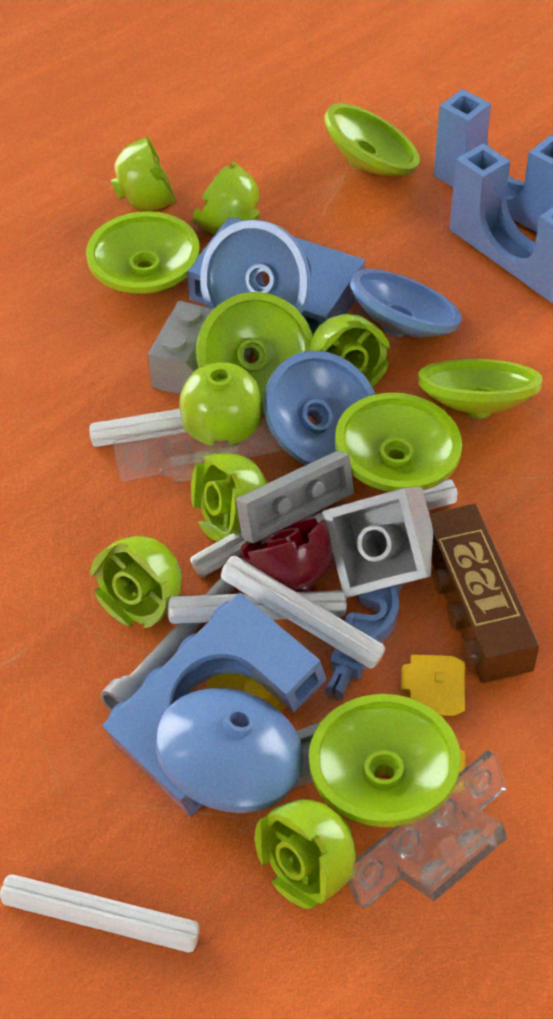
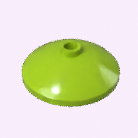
[324,103,420,176]
[86,211,200,294]
[196,292,313,413]
[418,359,543,419]
[335,393,462,492]
[309,694,461,827]

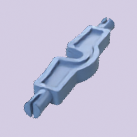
[325,583,404,700]

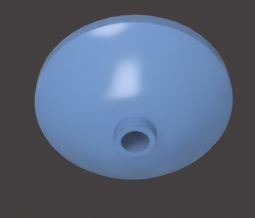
[200,220,310,314]
[350,269,462,338]
[264,351,375,465]
[155,688,303,813]

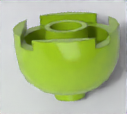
[111,136,176,212]
[192,161,261,236]
[308,314,390,387]
[179,362,263,445]
[191,453,268,541]
[90,536,182,628]
[254,800,356,909]

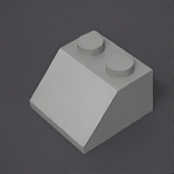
[148,301,253,395]
[323,487,433,598]

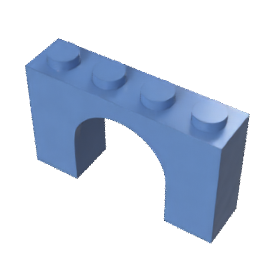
[433,89,553,233]
[449,143,553,304]
[187,217,365,335]
[102,592,327,817]

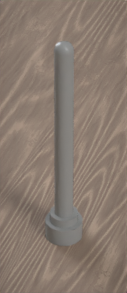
[100,558,244,711]

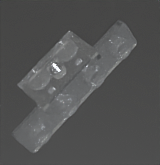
[113,412,282,482]
[348,750,507,908]

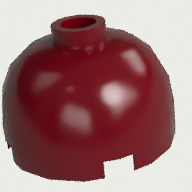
[240,518,333,592]

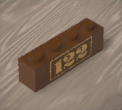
[429,503,540,683]

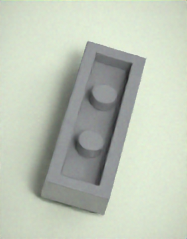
[236,450,354,543]

